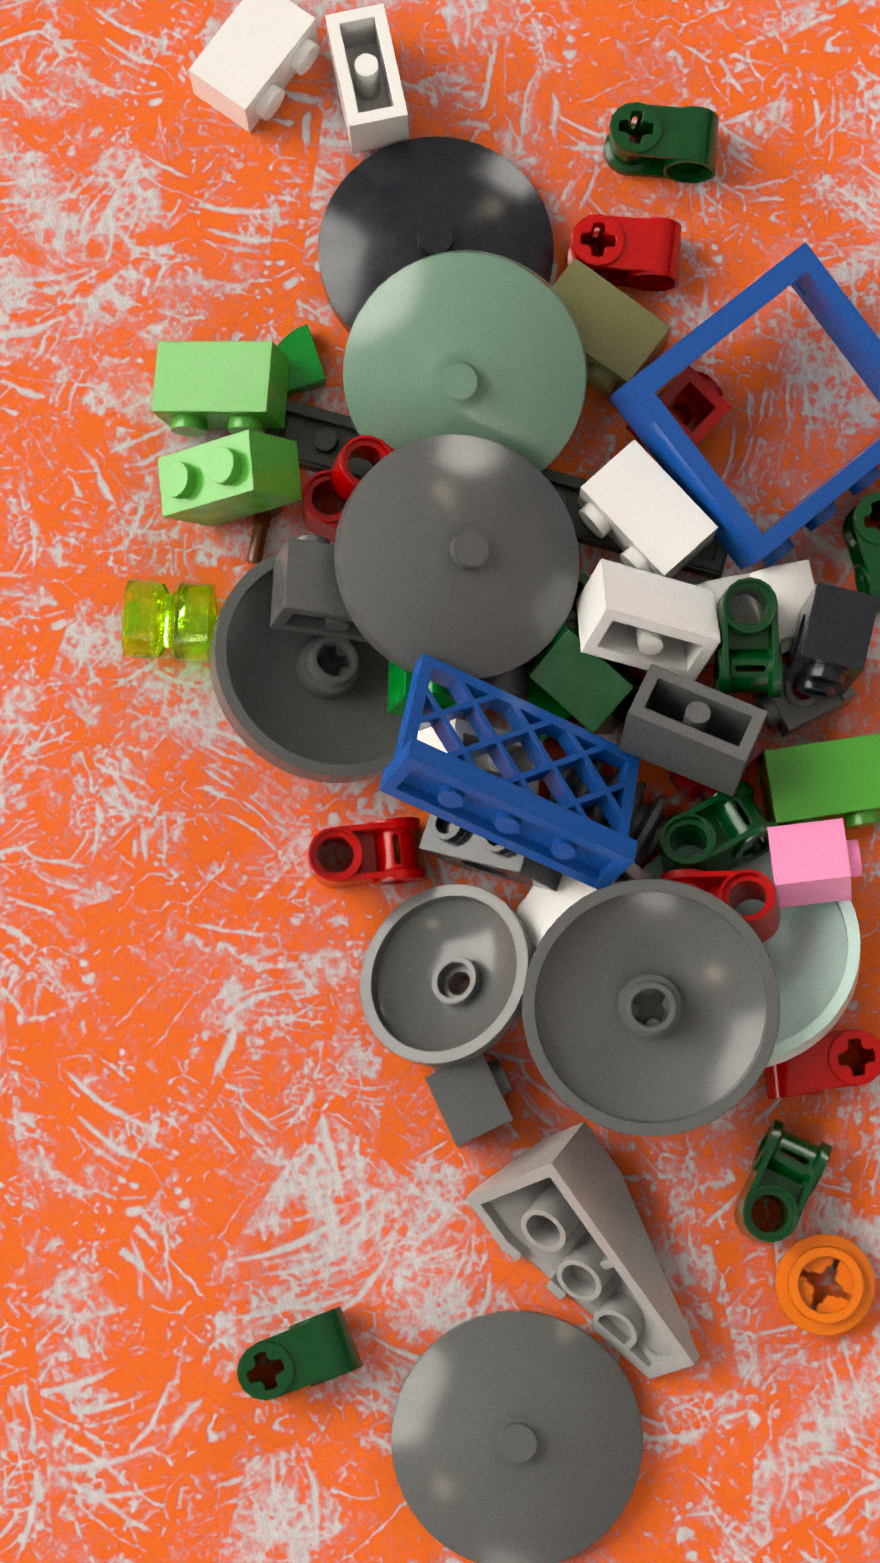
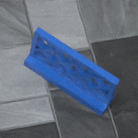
[379,653,640,889]

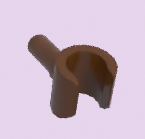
[246,506,284,565]

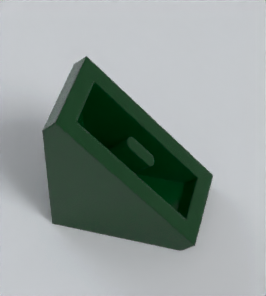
[525,624,643,734]

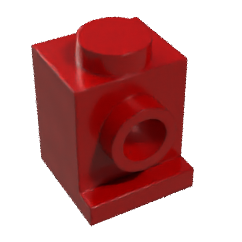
[625,365,732,451]

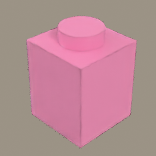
[767,818,862,908]

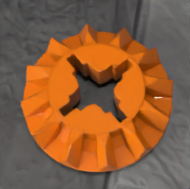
[773,1233,875,1336]

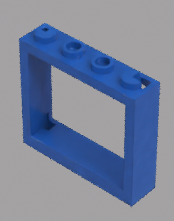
[608,242,880,570]

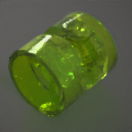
[122,579,217,663]

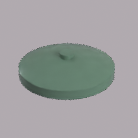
[343,250,588,471]

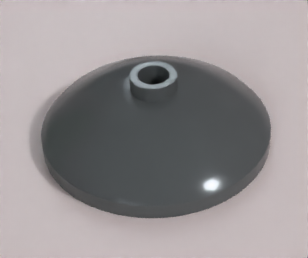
[360,884,533,1067]

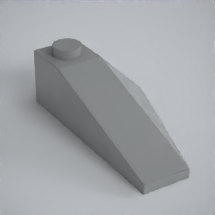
[465,1121,700,1379]

